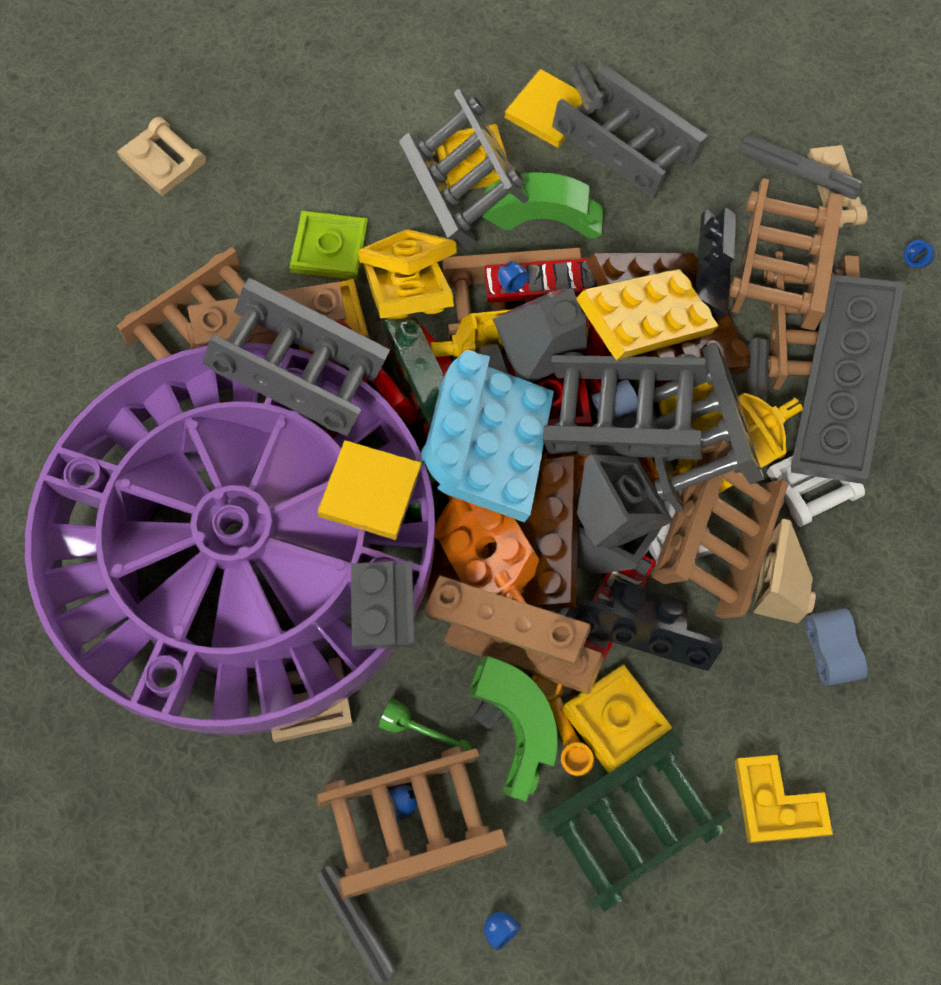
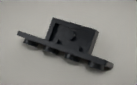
[695,207,736,318]
[565,580,723,671]

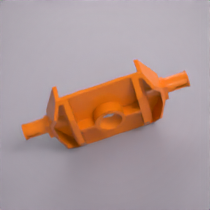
[435,494,539,604]

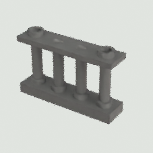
[552,65,708,199]
[399,88,529,250]
[202,278,390,436]
[634,342,765,512]
[543,352,707,459]

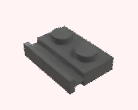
[351,561,415,650]

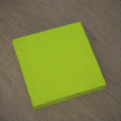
[289,211,368,280]

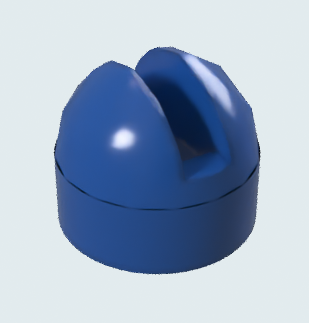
[904,240,935,268]
[497,261,529,293]
[388,784,418,820]
[484,912,521,951]

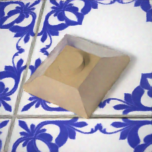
[753,519,816,624]

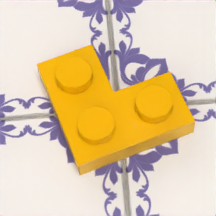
[734,755,833,843]

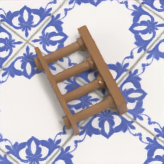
[729,178,844,331]
[116,247,245,360]
[442,248,588,341]
[763,251,860,390]
[186,282,346,349]
[652,440,789,619]
[423,576,604,695]
[316,746,507,900]

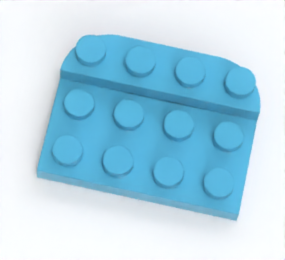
[421,350,554,522]

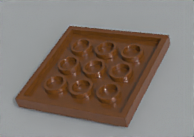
[586,253,750,381]
[426,456,579,620]

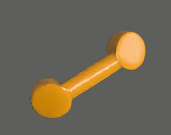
[531,675,595,776]

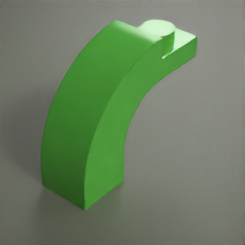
[482,172,604,239]
[467,656,557,802]

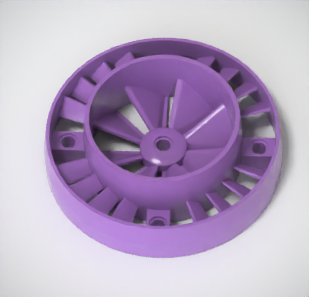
[25,343,435,735]

